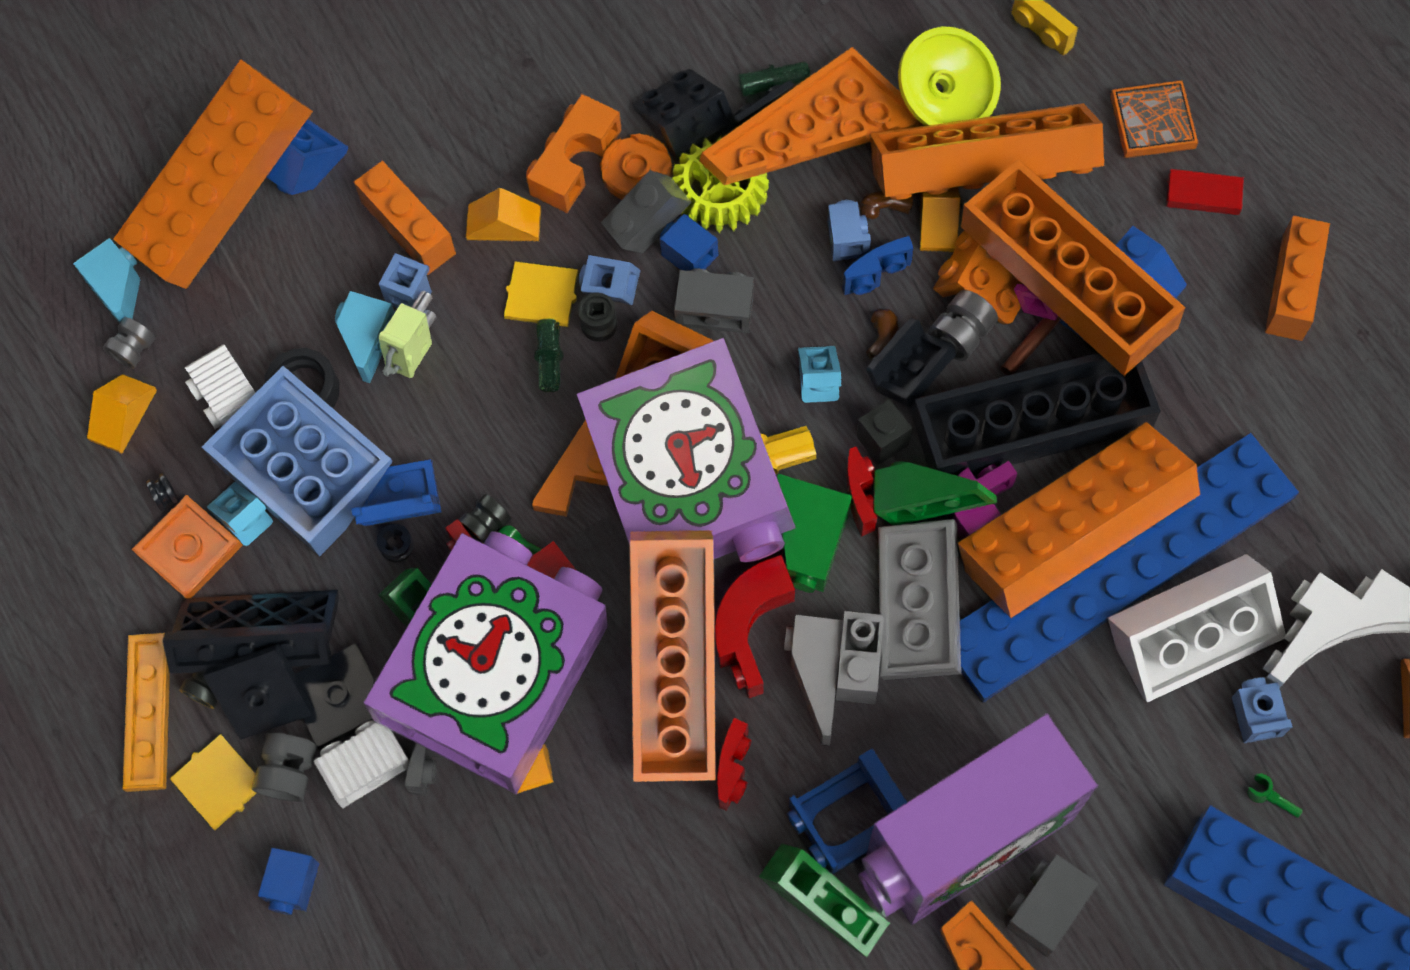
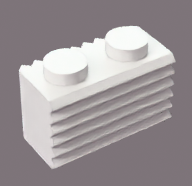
[185,344,256,429]
[314,720,410,808]

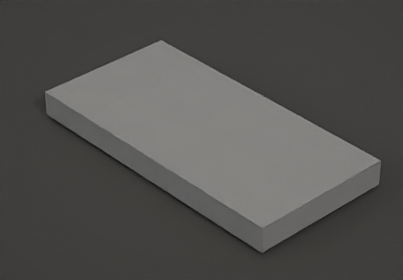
[878,519,961,680]

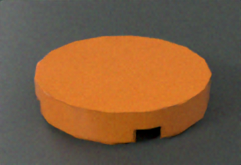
[600,133,673,200]

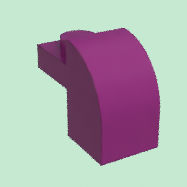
[948,461,1017,540]

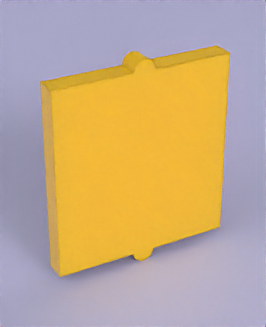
[504,262,578,327]
[170,734,257,830]

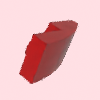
[847,446,878,537]
[718,718,752,811]

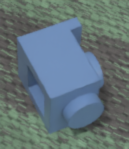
[827,200,871,261]
[379,253,432,308]
[579,255,640,306]
[1232,677,1292,743]

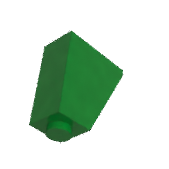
[777,473,852,593]

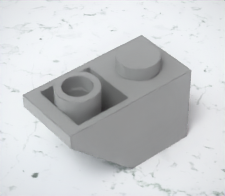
[836,611,884,704]

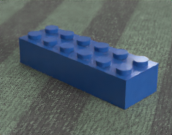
[1164,806,1410,970]

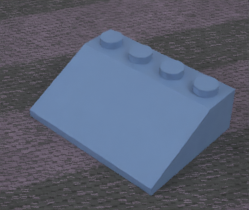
[202,366,392,557]

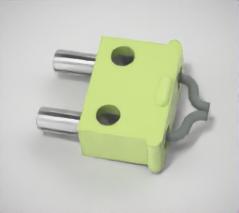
[379,291,436,378]

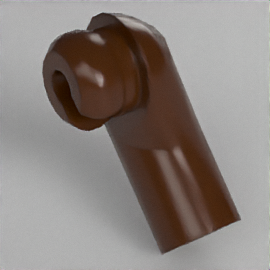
[860,190,914,220]
[866,308,899,360]

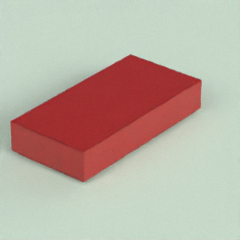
[1166,169,1244,215]

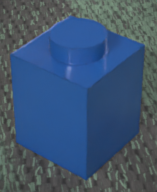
[660,214,718,271]
[258,848,319,915]

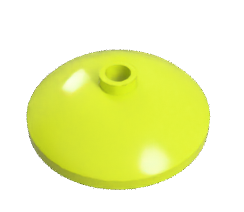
[898,27,1001,126]

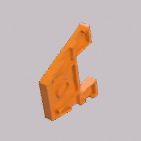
[532,420,609,517]

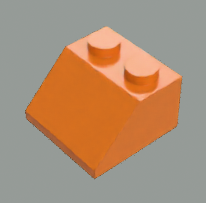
[615,311,714,379]

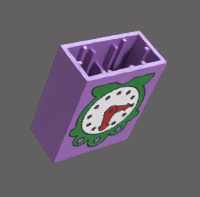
[577,338,796,562]
[364,532,608,794]
[858,714,1098,925]

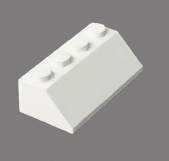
[1108,554,1286,702]

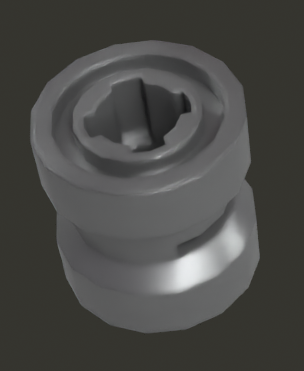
[103,317,156,369]

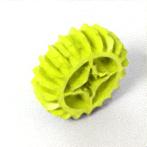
[672,136,769,233]

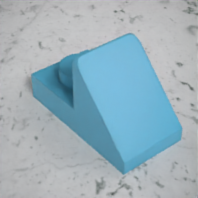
[798,346,841,403]
[206,482,273,546]

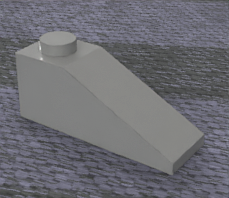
[784,615,843,746]

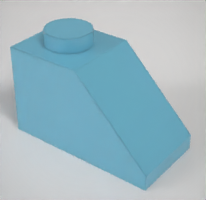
[73,238,140,323]
[335,291,395,383]

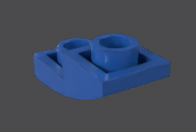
[842,236,913,295]

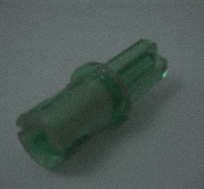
[738,62,810,97]
[534,319,564,392]

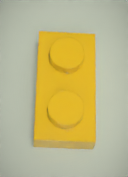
[1011,0,1078,56]

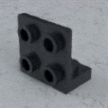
[633,69,734,162]

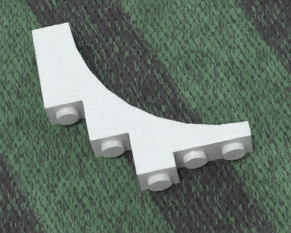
[1263,570,1410,688]

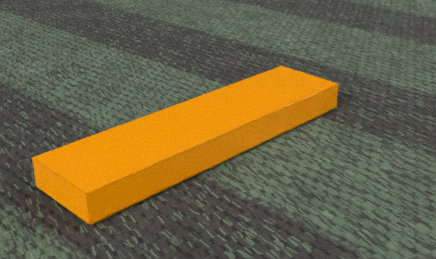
[123,633,170,792]

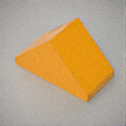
[920,187,960,252]
[466,188,541,241]
[87,374,157,454]

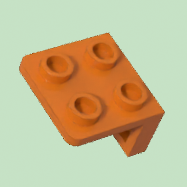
[933,231,1022,325]

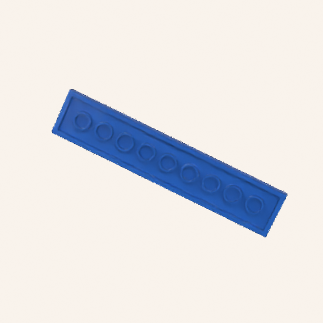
[960,433,1299,703]

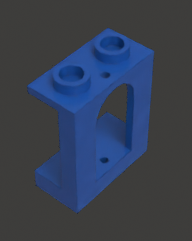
[786,748,907,875]

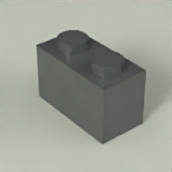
[601,170,691,254]
[674,268,754,333]
[1006,854,1099,957]

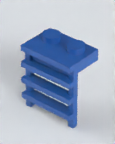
[351,459,441,526]

